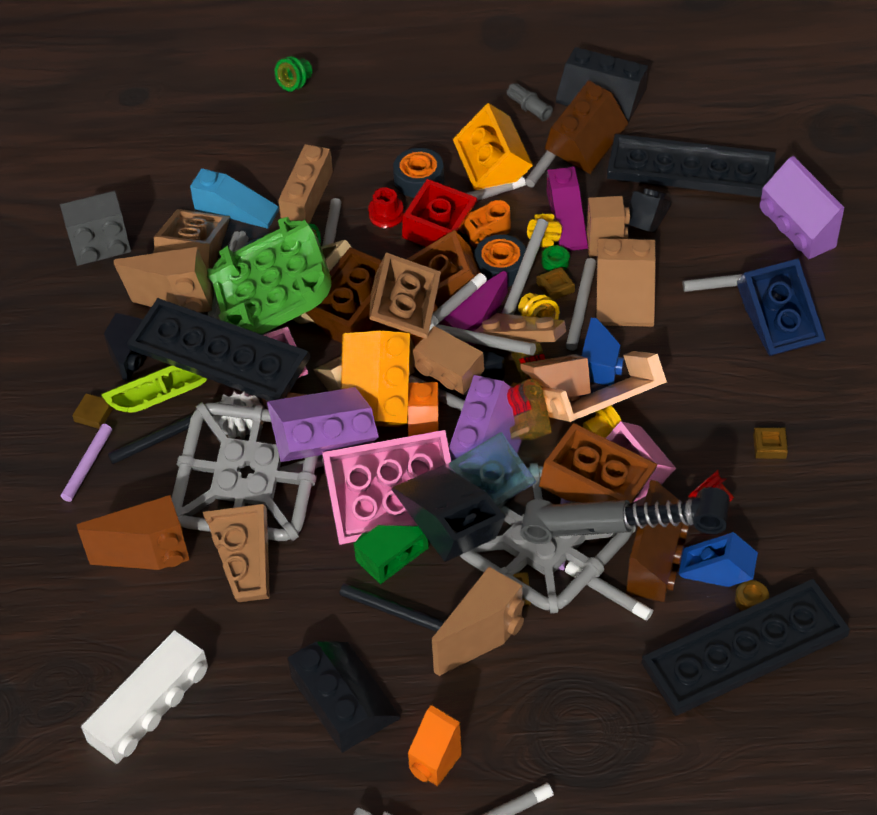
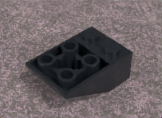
[392,465,506,562]

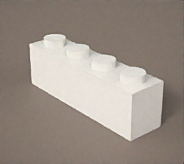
[81,630,208,764]

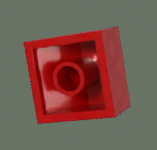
[402,179,477,247]

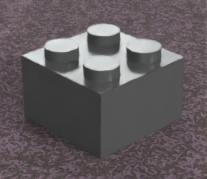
[60,191,131,266]

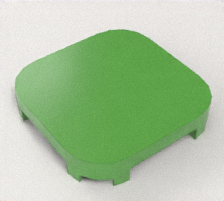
[208,216,332,335]

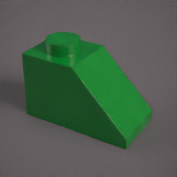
[354,525,429,585]

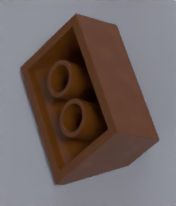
[545,80,628,174]
[306,247,382,343]
[626,480,690,602]

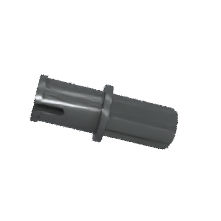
[507,83,553,121]

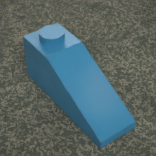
[190,168,279,229]

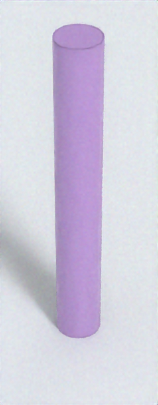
[61,424,112,502]

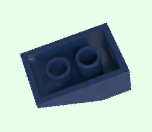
[737,258,826,356]

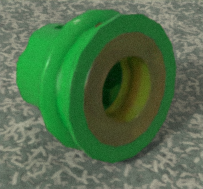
[275,56,312,91]

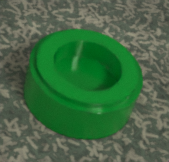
[542,245,570,271]

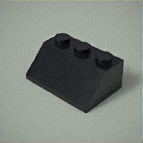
[556,47,648,123]
[287,641,400,753]

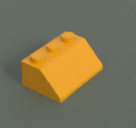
[453,103,533,190]
[341,331,410,427]

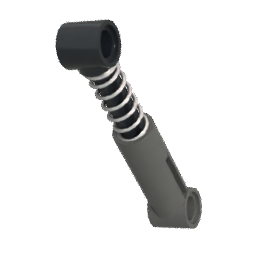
[520,487,730,544]

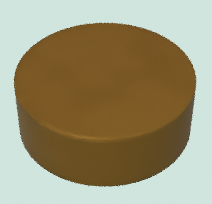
[735,580,769,611]

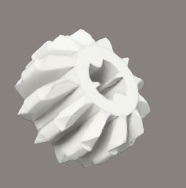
[213,390,264,440]

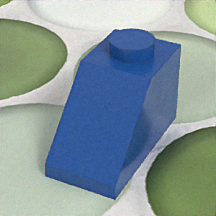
[581,317,625,385]
[678,532,758,587]

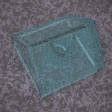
[449,432,536,506]

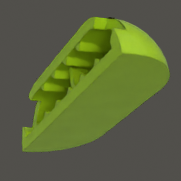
[101,365,208,413]

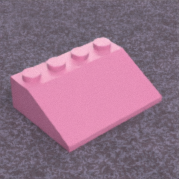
[322,430,453,545]

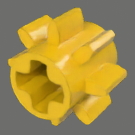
[527,213,562,247]

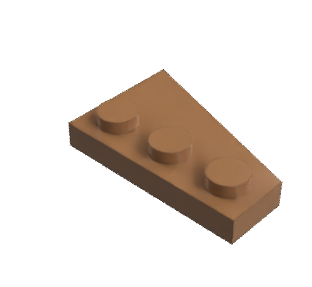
[475,313,566,342]
[202,504,270,602]

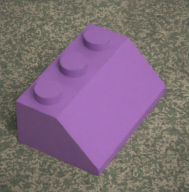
[760,156,844,259]
[449,375,533,482]
[267,387,379,462]

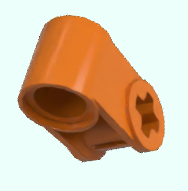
[459,200,511,248]

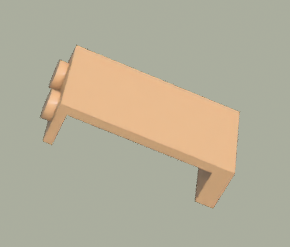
[539,351,667,422]

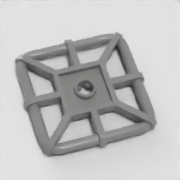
[171,402,318,542]
[460,463,636,614]

